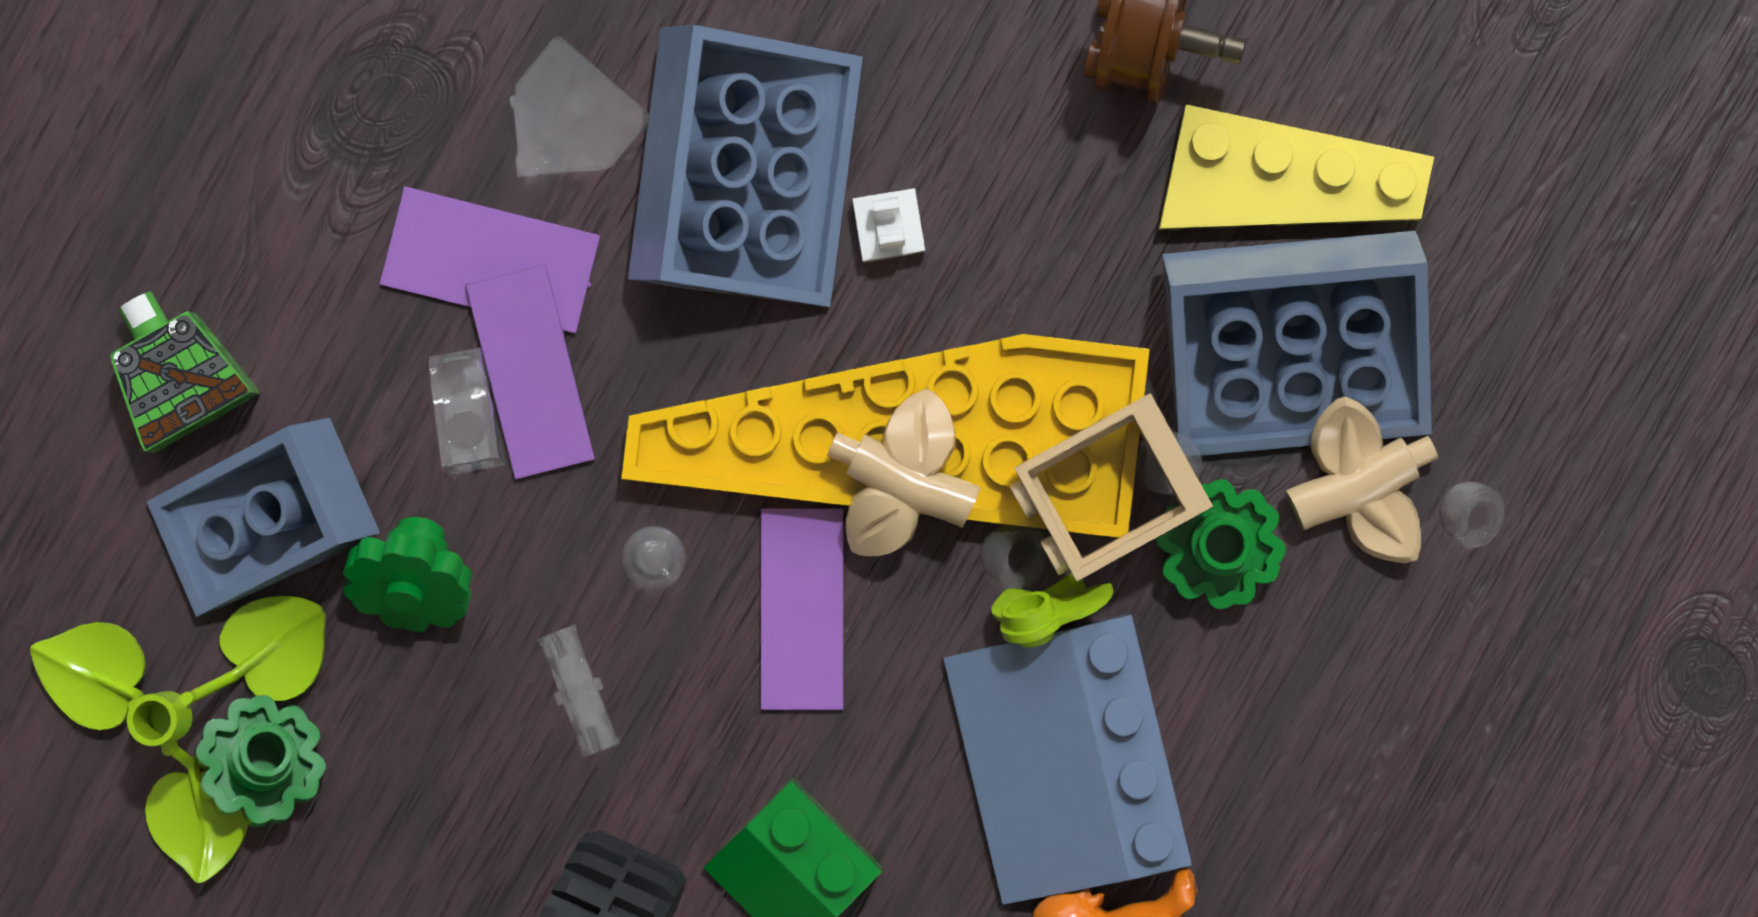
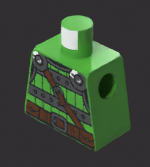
[110,291,260,453]

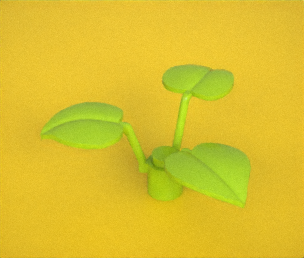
[30,596,326,883]

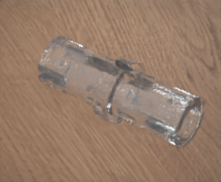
[537,625,620,758]

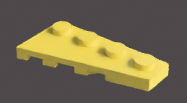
[1158,105,1434,230]

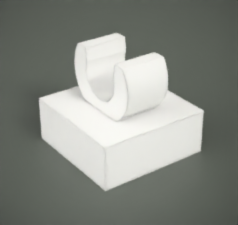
[852,188,925,262]

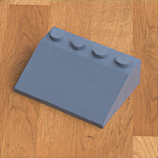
[628,24,863,307]
[1162,231,1432,457]
[943,613,1192,905]

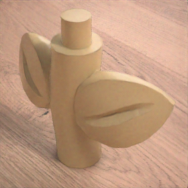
[827,389,981,556]
[1285,397,1438,563]

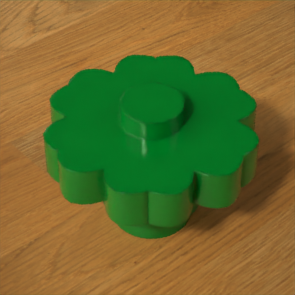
[1155,479,1286,609]
[343,517,473,632]
[194,695,326,827]

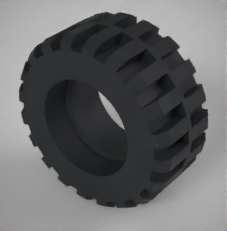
[539,831,687,917]

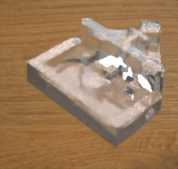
[509,36,649,177]

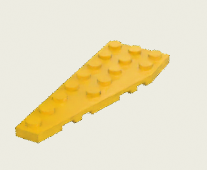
[622,334,1150,538]

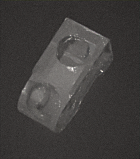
[429,347,506,475]

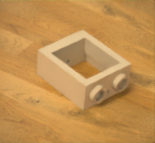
[1009,393,1213,581]

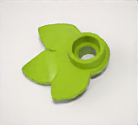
[991,573,1113,648]

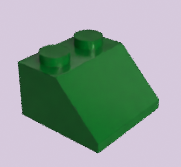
[703,777,882,917]

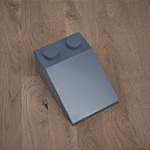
[146,417,380,617]

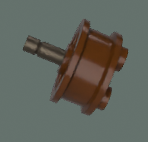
[1084,0,1246,104]

